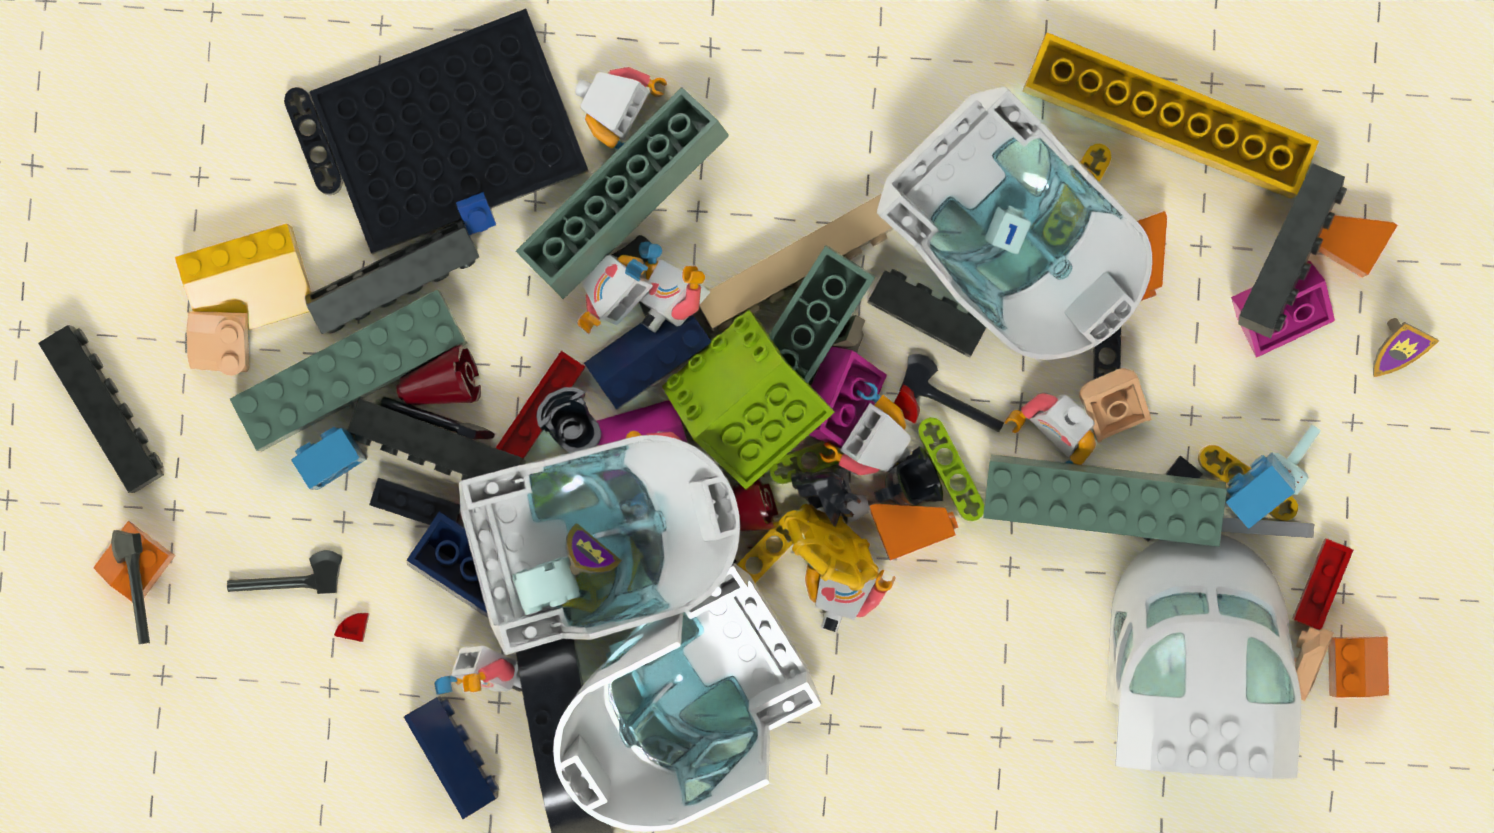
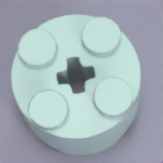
[512,556,580,615]

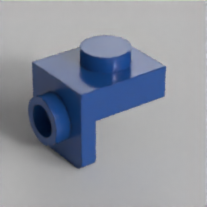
[456,192,496,235]

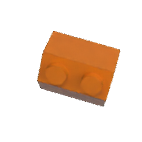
[93,521,176,602]
[1328,637,1389,698]

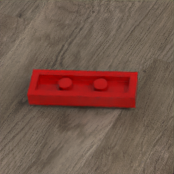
[1292,538,1354,630]

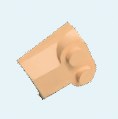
[186,312,249,376]
[1079,368,1152,443]
[1294,627,1334,701]

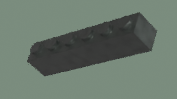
[1238,163,1347,339]
[305,219,480,334]
[38,325,164,493]
[347,398,526,480]

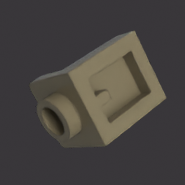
[831,315,865,353]

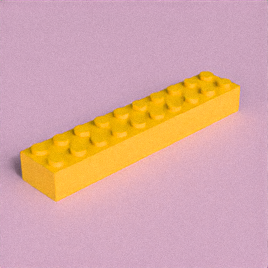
[1022,32,1319,199]

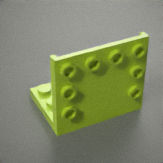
[662,310,835,489]

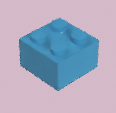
[291,426,367,490]
[1226,453,1295,529]

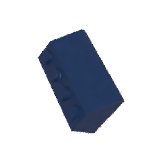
[584,315,711,410]
[406,512,489,619]
[403,696,500,819]

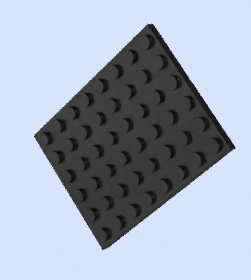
[309,8,589,255]

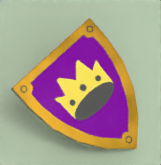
[1373,318,1439,377]
[565,523,622,578]

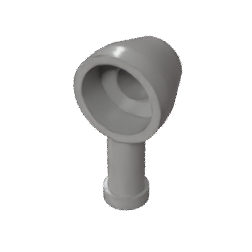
[833,468,869,523]

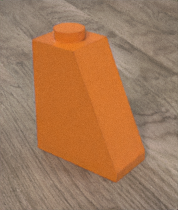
[1137,211,1167,301]
[1318,215,1398,278]
[869,504,959,560]

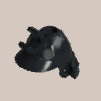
[536,387,601,458]
[874,446,943,506]
[791,471,861,527]

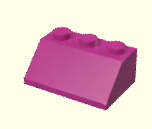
[1231,260,1335,358]
[809,347,887,449]
[597,400,688,478]

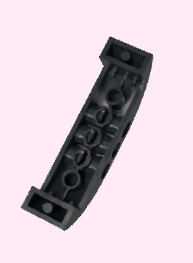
[516,607,614,833]

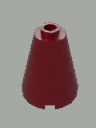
[396,345,481,405]
[731,474,779,532]

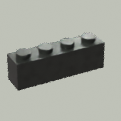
[867,269,987,358]

